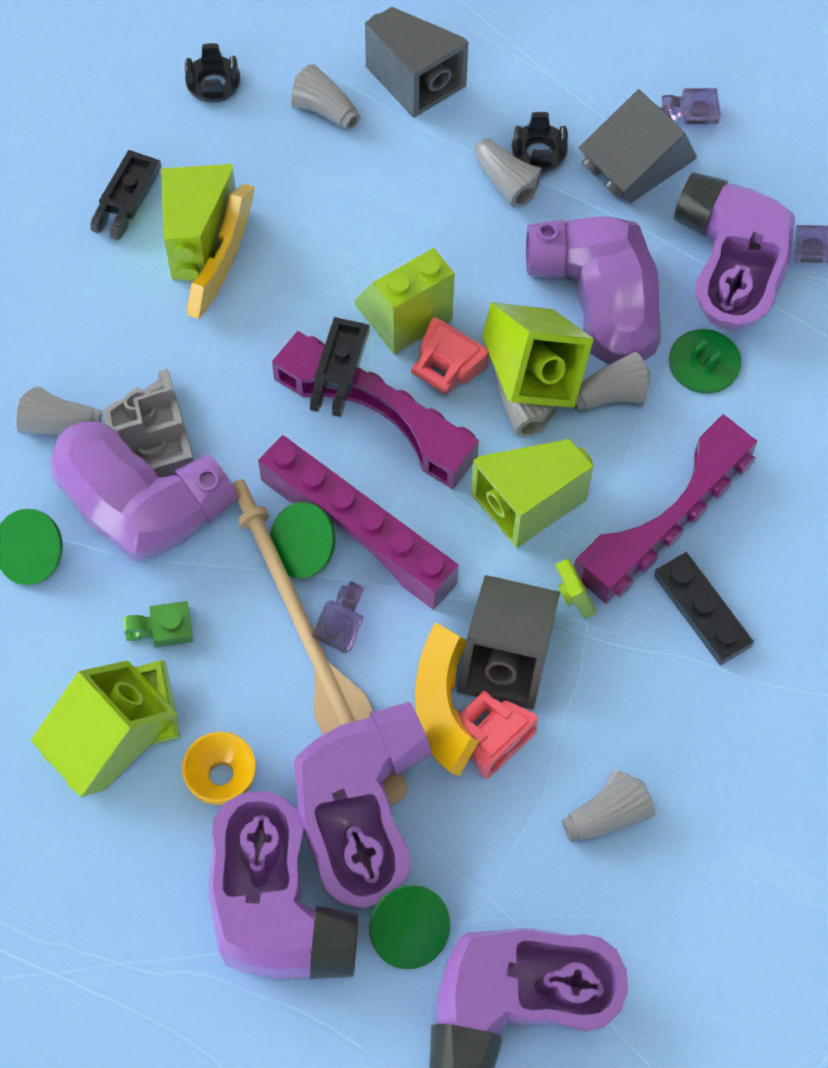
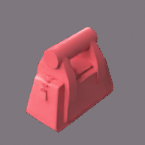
[411,317,489,395]
[459,691,537,779]

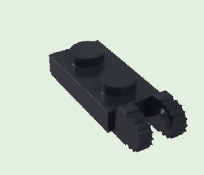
[90,150,162,240]
[309,317,370,417]

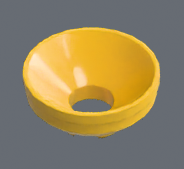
[182,732,256,805]

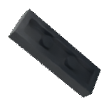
[653,552,754,666]

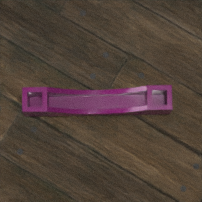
[272,331,479,490]
[574,414,758,604]
[258,435,459,610]

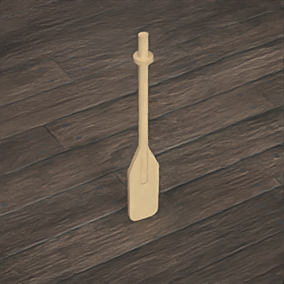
[232,479,407,806]

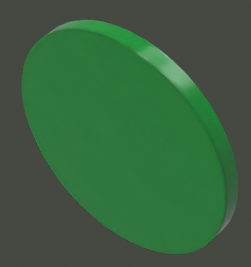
[669,329,741,394]
[270,502,336,578]
[0,509,63,585]
[369,885,450,969]

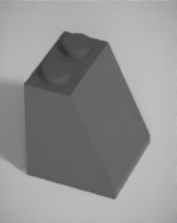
[365,7,469,118]
[578,89,697,203]
[457,575,560,710]

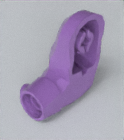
[526,217,661,364]
[49,422,239,561]
[294,701,432,908]

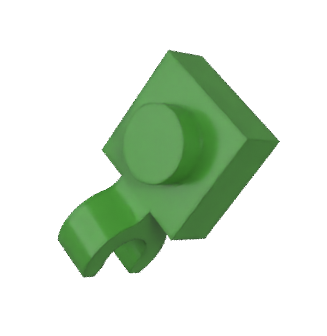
[122,601,193,647]

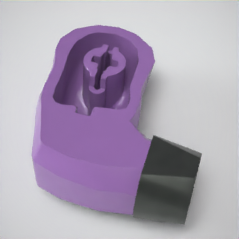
[674,172,795,331]
[208,791,358,979]
[429,928,628,1068]

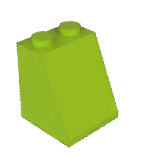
[161,164,236,281]
[354,248,455,354]
[482,302,594,408]
[471,439,594,548]
[31,660,178,797]

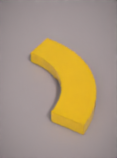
[187,184,255,319]
[415,622,479,776]

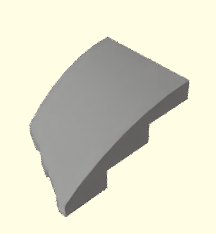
[102,369,195,477]

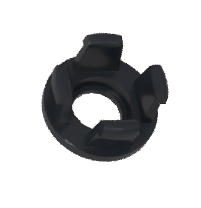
[184,43,241,102]
[512,112,568,172]

